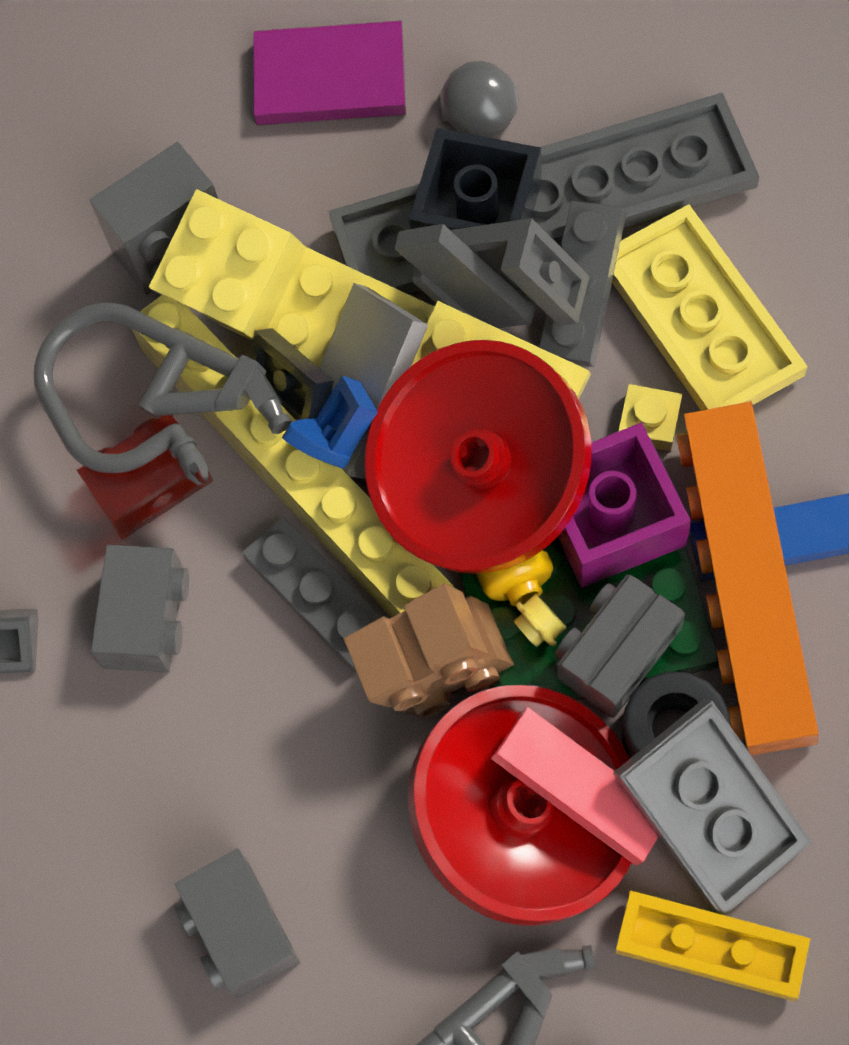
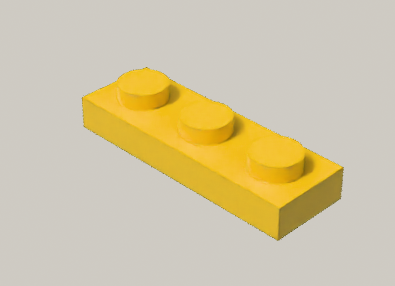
[616,891,811,1002]

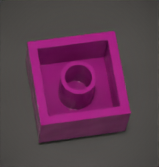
[558,422,691,588]

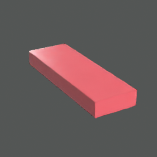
[491,708,658,866]

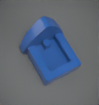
[282,376,378,469]

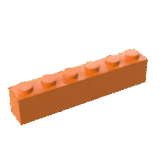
[676,401,819,756]

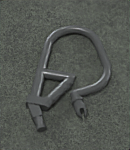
[34,303,292,484]
[416,945,595,1045]

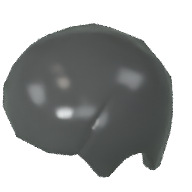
[439,61,518,137]

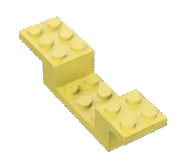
[149,189,591,399]

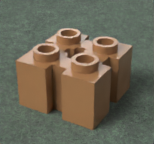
[344,583,514,718]

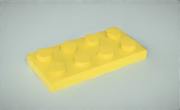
[612,204,808,411]

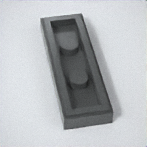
[394,224,535,328]

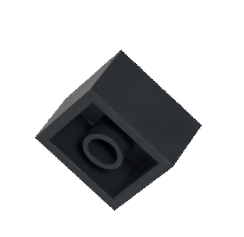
[409,128,542,230]

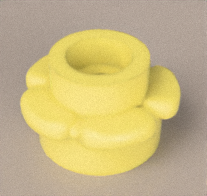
[514,594,567,647]

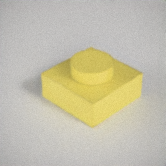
[618,384,682,451]

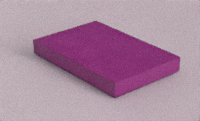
[253,21,406,125]

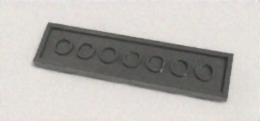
[329,92,759,294]

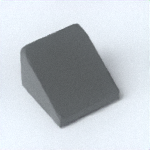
[0,609,38,673]

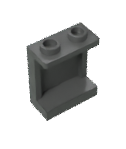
[412,218,590,326]

